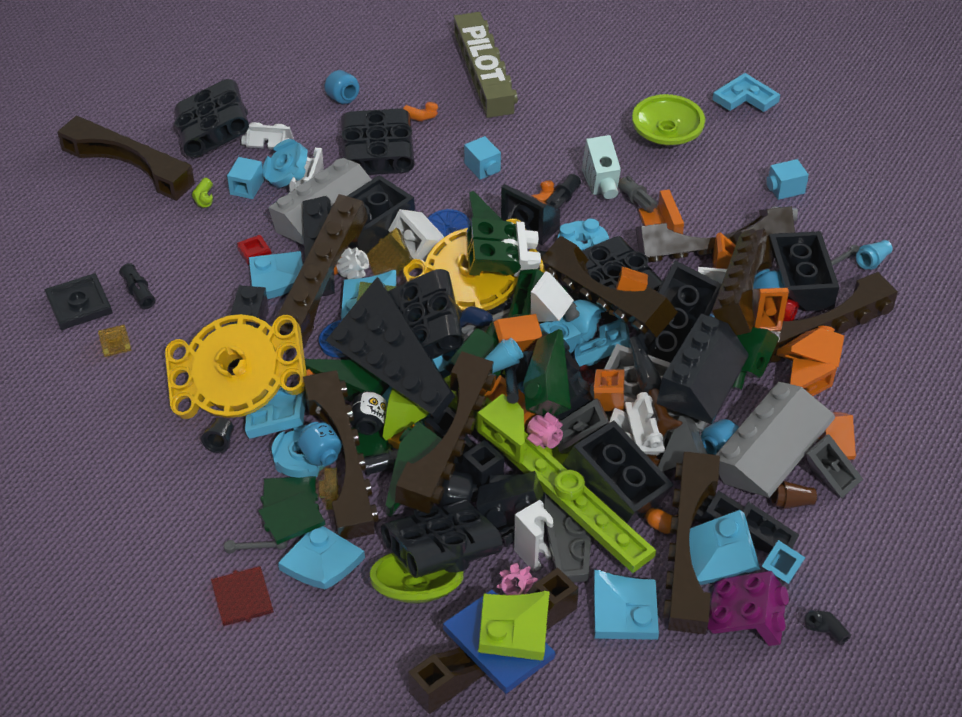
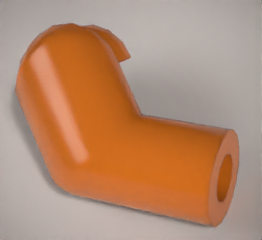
[403,102,438,122]
[531,180,555,202]
[645,508,677,534]

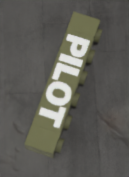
[454,12,518,118]

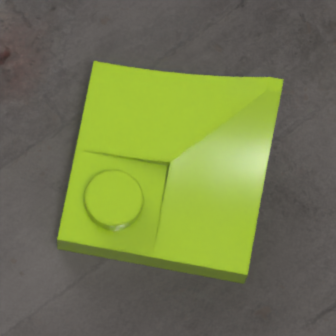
[478,591,549,661]

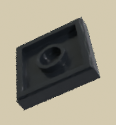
[44,273,113,330]

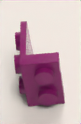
[708,571,789,646]

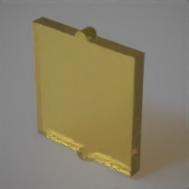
[366,227,412,276]

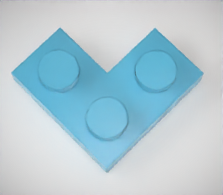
[713,73,781,112]
[574,320,630,366]

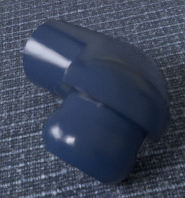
[460,306,493,328]

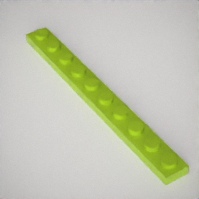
[444,375,656,573]

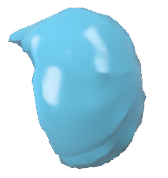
[571,300,605,346]

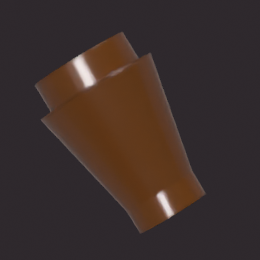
[770,481,817,510]

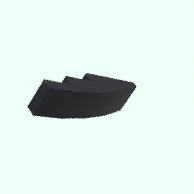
[676,490,799,554]

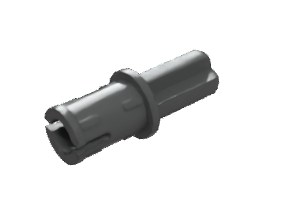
[618,176,657,213]

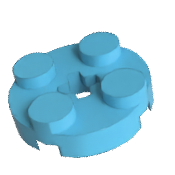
[263,139,307,188]
[558,219,609,251]
[272,425,326,478]

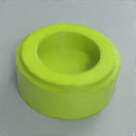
[554,470,585,500]

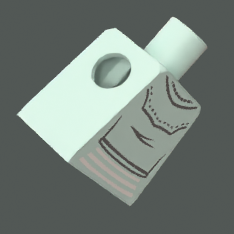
[582,135,621,199]

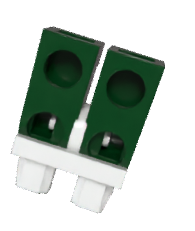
[466,217,541,277]

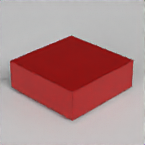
[237,235,271,265]

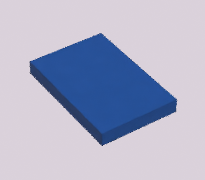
[443,590,555,694]

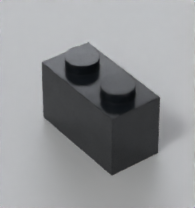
[476,471,545,528]

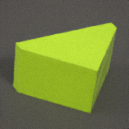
[383,389,429,440]

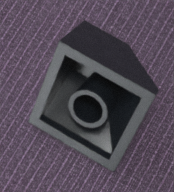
[501,184,561,245]

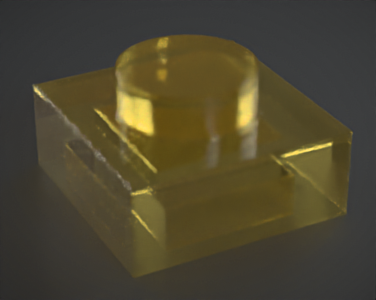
[98,324,132,357]
[319,468,338,510]

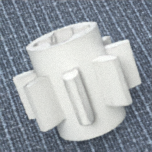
[337,247,369,279]

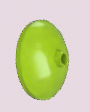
[632,94,705,146]
[370,553,464,604]

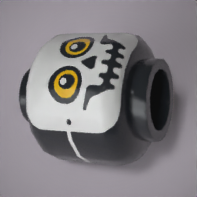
[350,391,388,435]

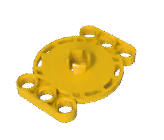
[403,219,545,311]
[165,314,307,419]

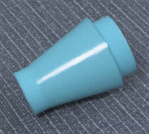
[856,240,893,270]
[485,338,524,374]

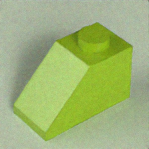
[477,394,525,464]

